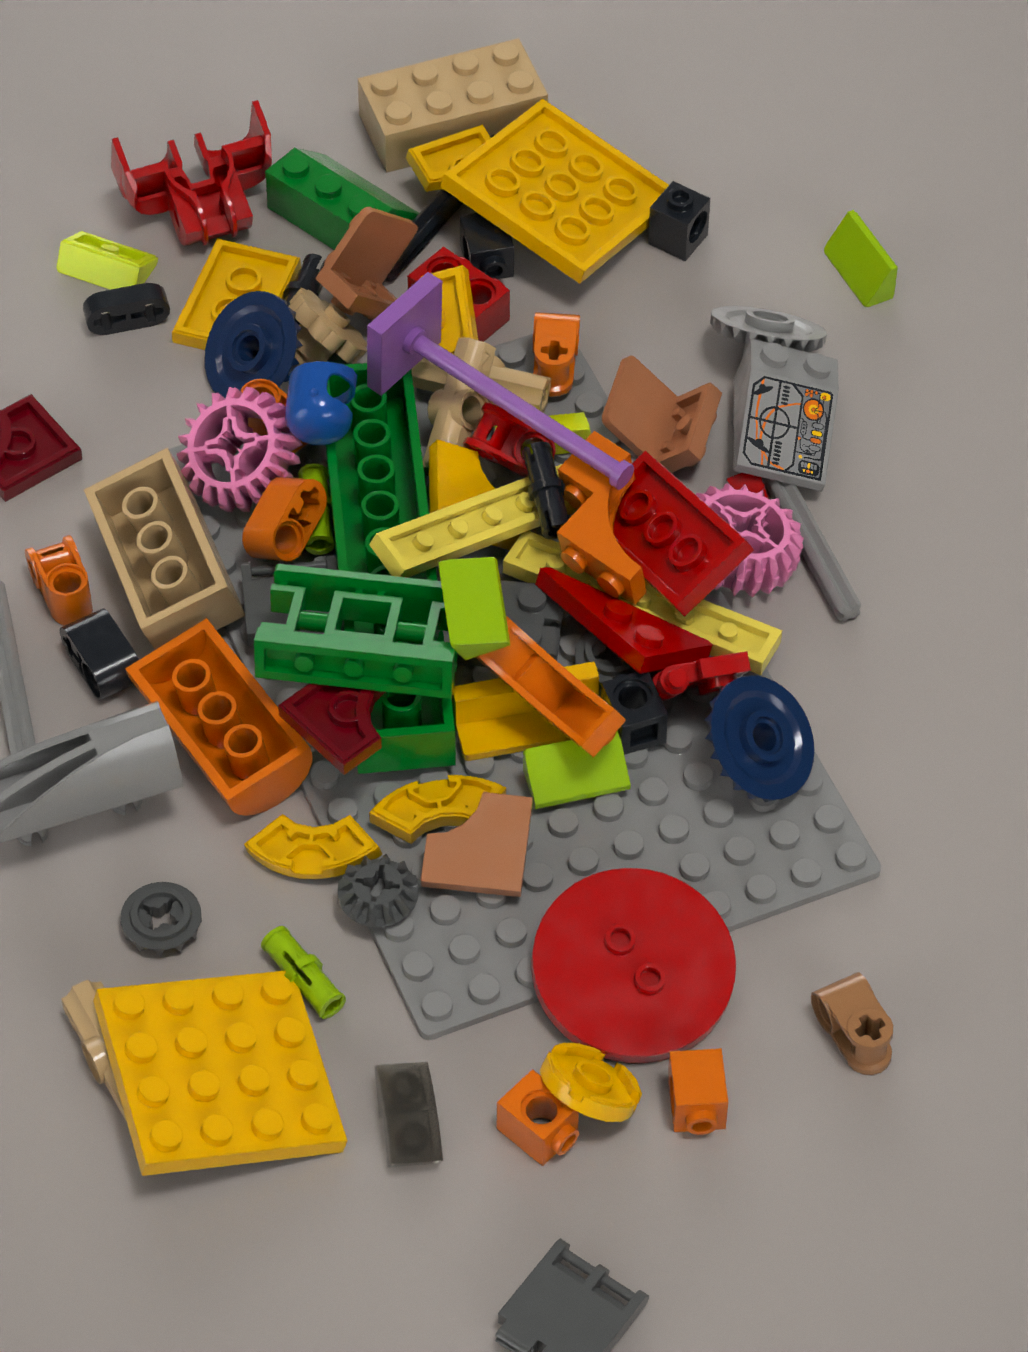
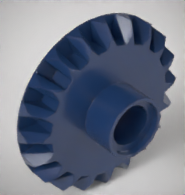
[205,291,303,398]
[704,675,814,803]

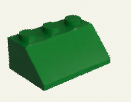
[265,147,419,250]

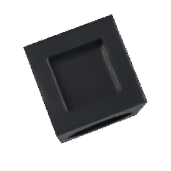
[648,181,711,261]
[460,213,514,279]
[601,672,668,755]

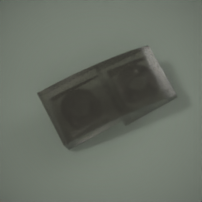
[375,1062,443,1167]

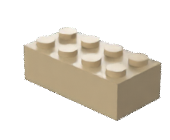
[358,38,548,173]
[84,448,245,650]

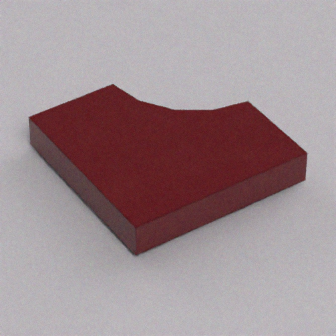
[0,394,83,502]
[278,683,385,775]

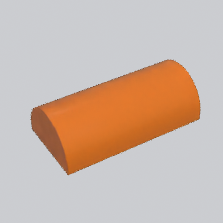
[125,618,313,816]

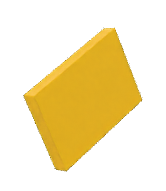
[172,238,301,350]

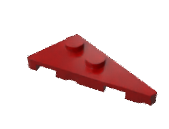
[535,567,713,674]

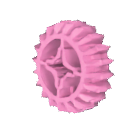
[176,387,302,512]
[696,483,804,598]

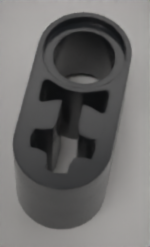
[59,608,139,700]

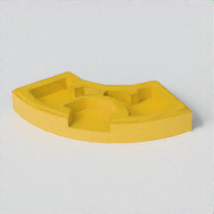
[369,775,507,844]
[244,814,383,879]

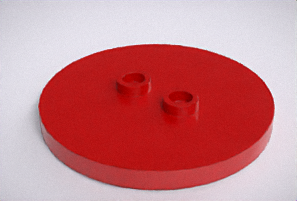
[531,868,736,1063]

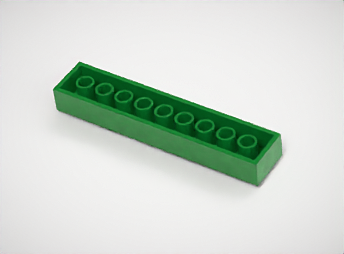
[325,363,456,774]

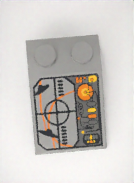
[734,339,839,491]

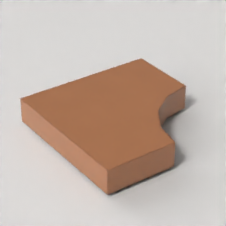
[421,792,533,897]

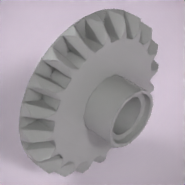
[710,306,827,356]

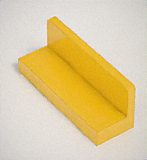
[452,661,599,761]

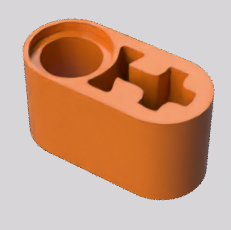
[242,477,327,561]

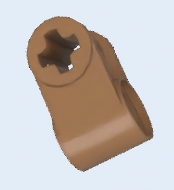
[810,972,894,1075]

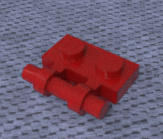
[651,651,751,701]

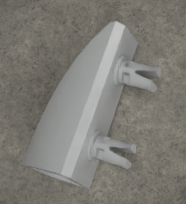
[0,701,183,846]

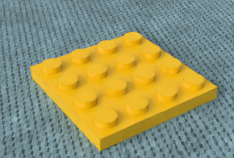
[440,99,669,284]
[93,971,348,1176]

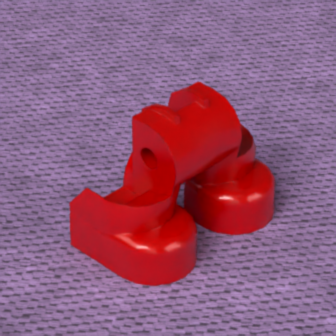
[111,100,272,246]

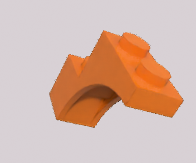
[557,431,647,605]
[476,616,626,758]

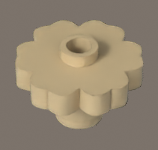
[288,288,367,365]

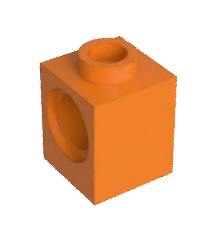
[668,1048,728,1135]
[497,1069,579,1166]

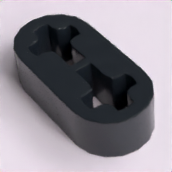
[83,283,170,335]

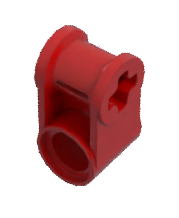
[463,402,556,477]

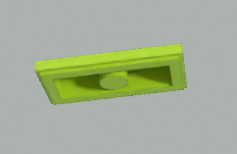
[824,210,898,307]
[438,557,510,660]
[523,731,631,809]

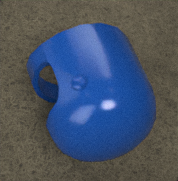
[285,361,357,445]

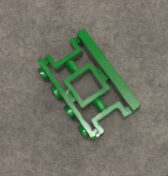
[254,564,458,699]

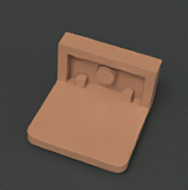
[315,207,418,321]
[602,355,722,473]

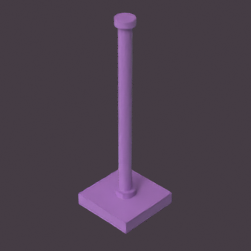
[367,272,634,490]

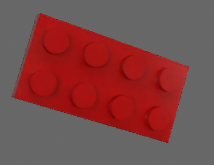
[613,450,754,617]

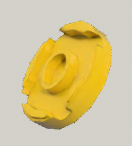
[539,1043,642,1122]

